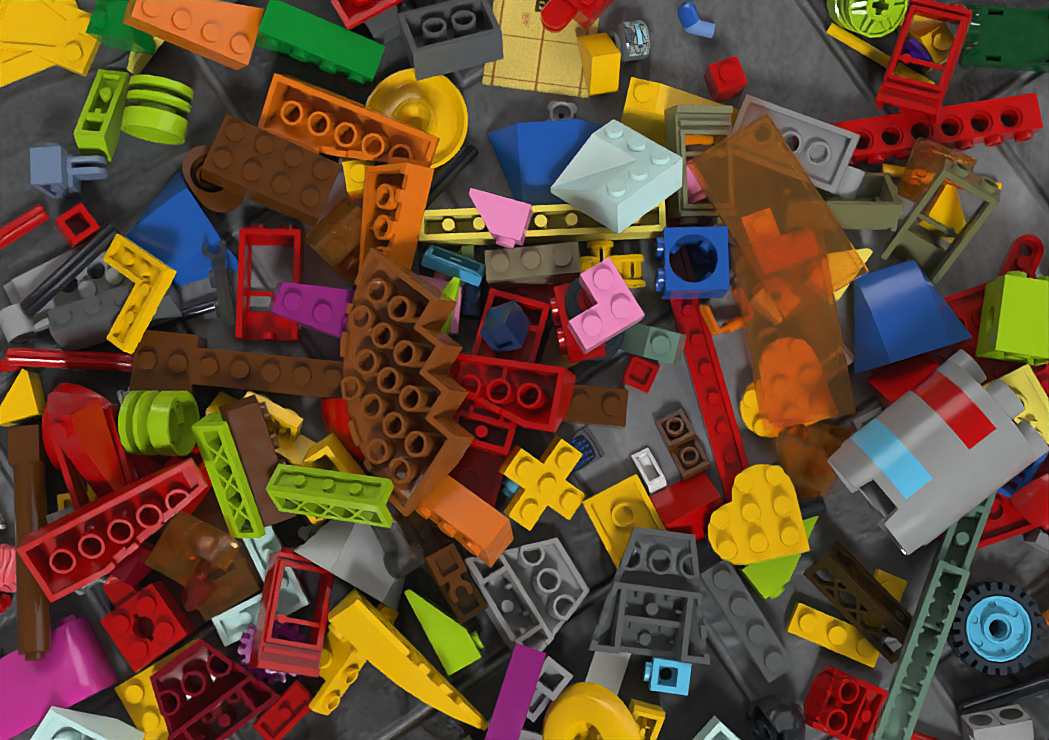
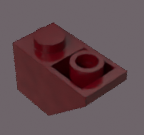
[108,540,164,587]

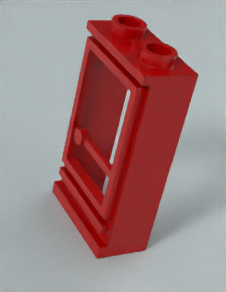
[875,0,973,124]
[235,224,305,342]
[47,403,139,510]
[248,547,335,677]

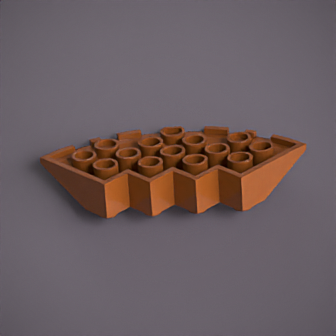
[340,247,475,516]

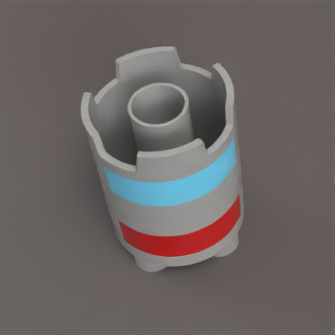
[827,349,1049,555]

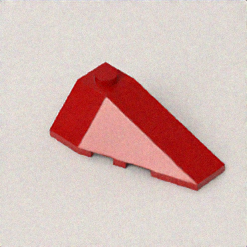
[447,353,576,433]
[47,392,126,498]

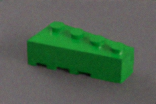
[86,0,155,55]
[256,0,386,86]

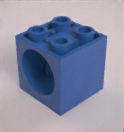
[654,226,730,299]

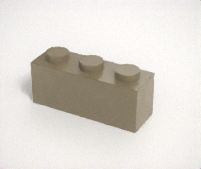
[485,242,582,289]

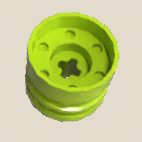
[827,0,908,38]
[120,75,194,145]
[118,390,200,456]

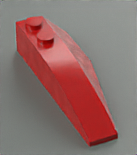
[16,457,208,603]

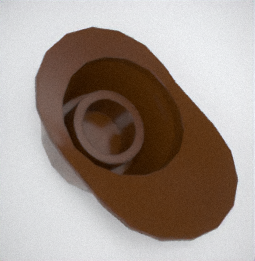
[182,145,244,213]

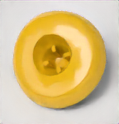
[366,68,468,168]
[541,682,641,740]

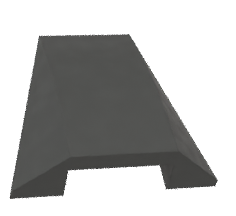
[587,527,711,665]

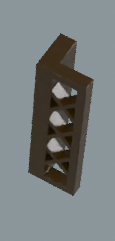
[396,510,488,624]
[803,540,913,664]

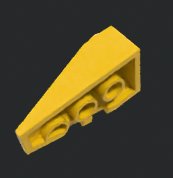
[621,77,740,147]

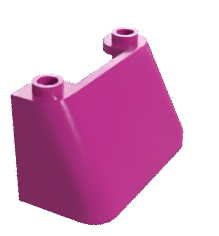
[0,614,119,740]

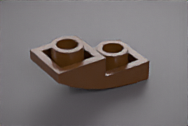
[655,408,711,481]

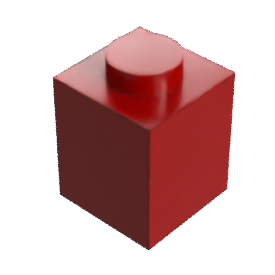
[704,55,748,103]
[53,202,100,249]

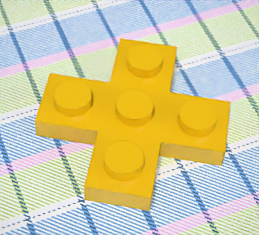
[498,436,586,531]

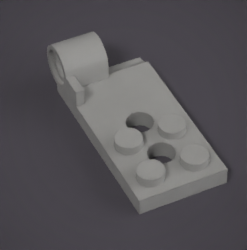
[732,94,865,201]
[0,242,133,344]

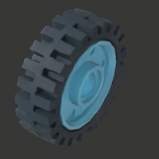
[946,581,1045,675]

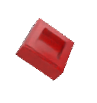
[620,354,660,394]

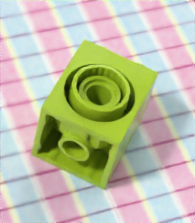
[976,271,1049,366]

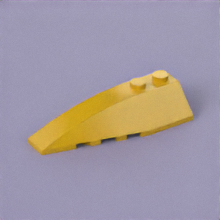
[328,587,489,730]

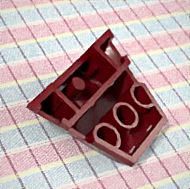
[150,638,282,740]

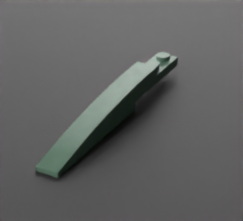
[872,491,997,740]

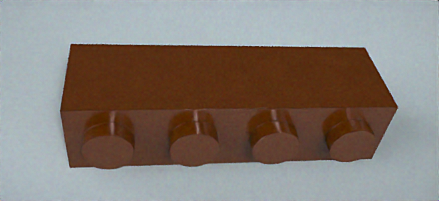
[219,394,297,528]

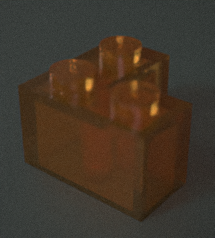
[145,510,242,586]

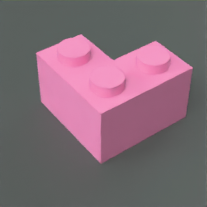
[567,258,645,354]

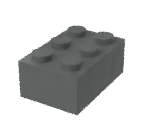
[397,0,504,81]

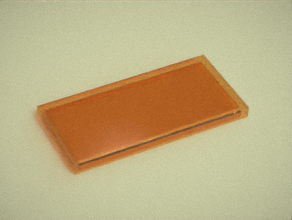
[687,113,869,322]
[729,230,856,431]

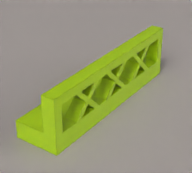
[191,412,266,538]
[265,464,394,528]

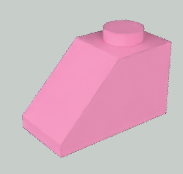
[469,188,533,248]

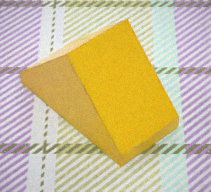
[577,33,621,96]
[918,181,966,243]
[0,368,46,427]
[628,699,666,740]

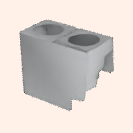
[960,704,1034,740]

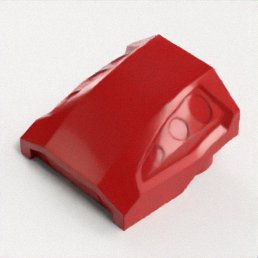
[803,665,888,740]

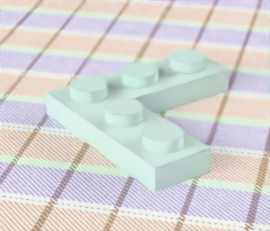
[212,525,311,647]

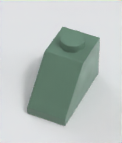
[620,323,687,365]

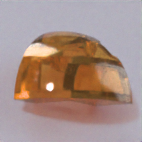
[777,423,856,501]

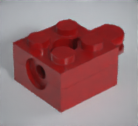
[540,0,614,33]
[99,575,196,672]

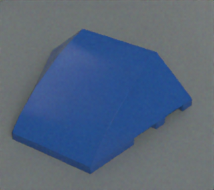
[487,119,604,206]
[124,170,238,288]
[853,259,972,374]

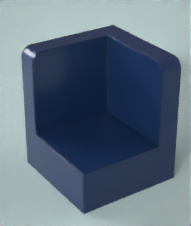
[479,300,531,356]

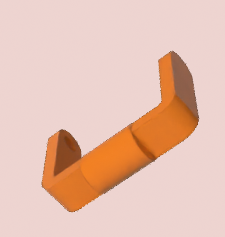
[699,287,753,335]

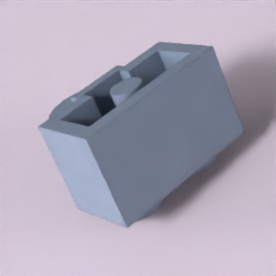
[30,142,108,198]

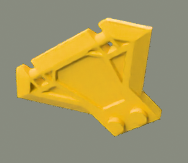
[0,0,101,88]

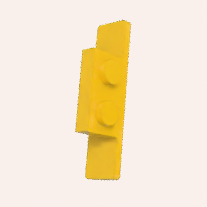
[205,390,316,467]
[309,603,399,715]

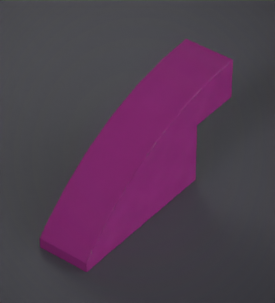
[485,643,547,740]

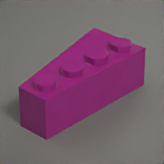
[267,282,355,340]

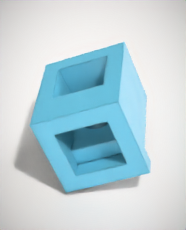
[643,656,692,695]

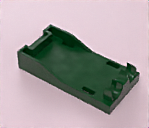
[960,4,1049,73]

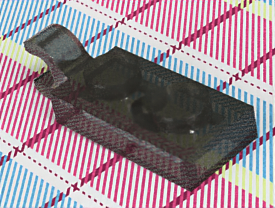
[202,239,237,326]

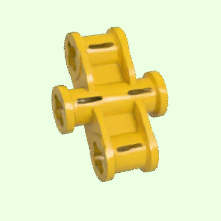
[558,240,646,289]

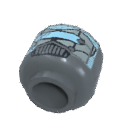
[609,20,655,62]

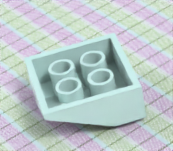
[551,119,683,234]

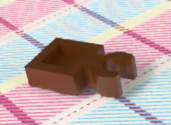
[423,542,473,603]

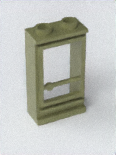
[664,105,737,225]
[881,158,1001,287]
[776,172,904,231]

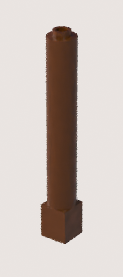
[7,424,52,661]

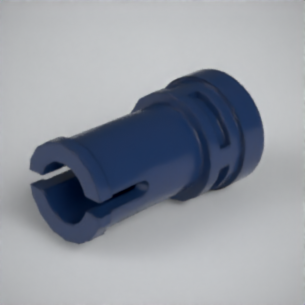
[460,276,486,320]

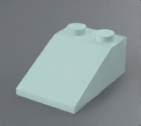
[30,706,145,740]

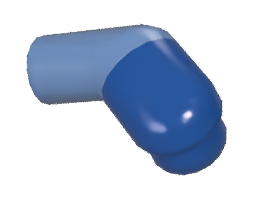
[678,1,715,39]

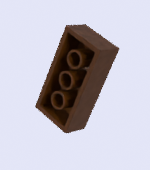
[201,114,341,228]

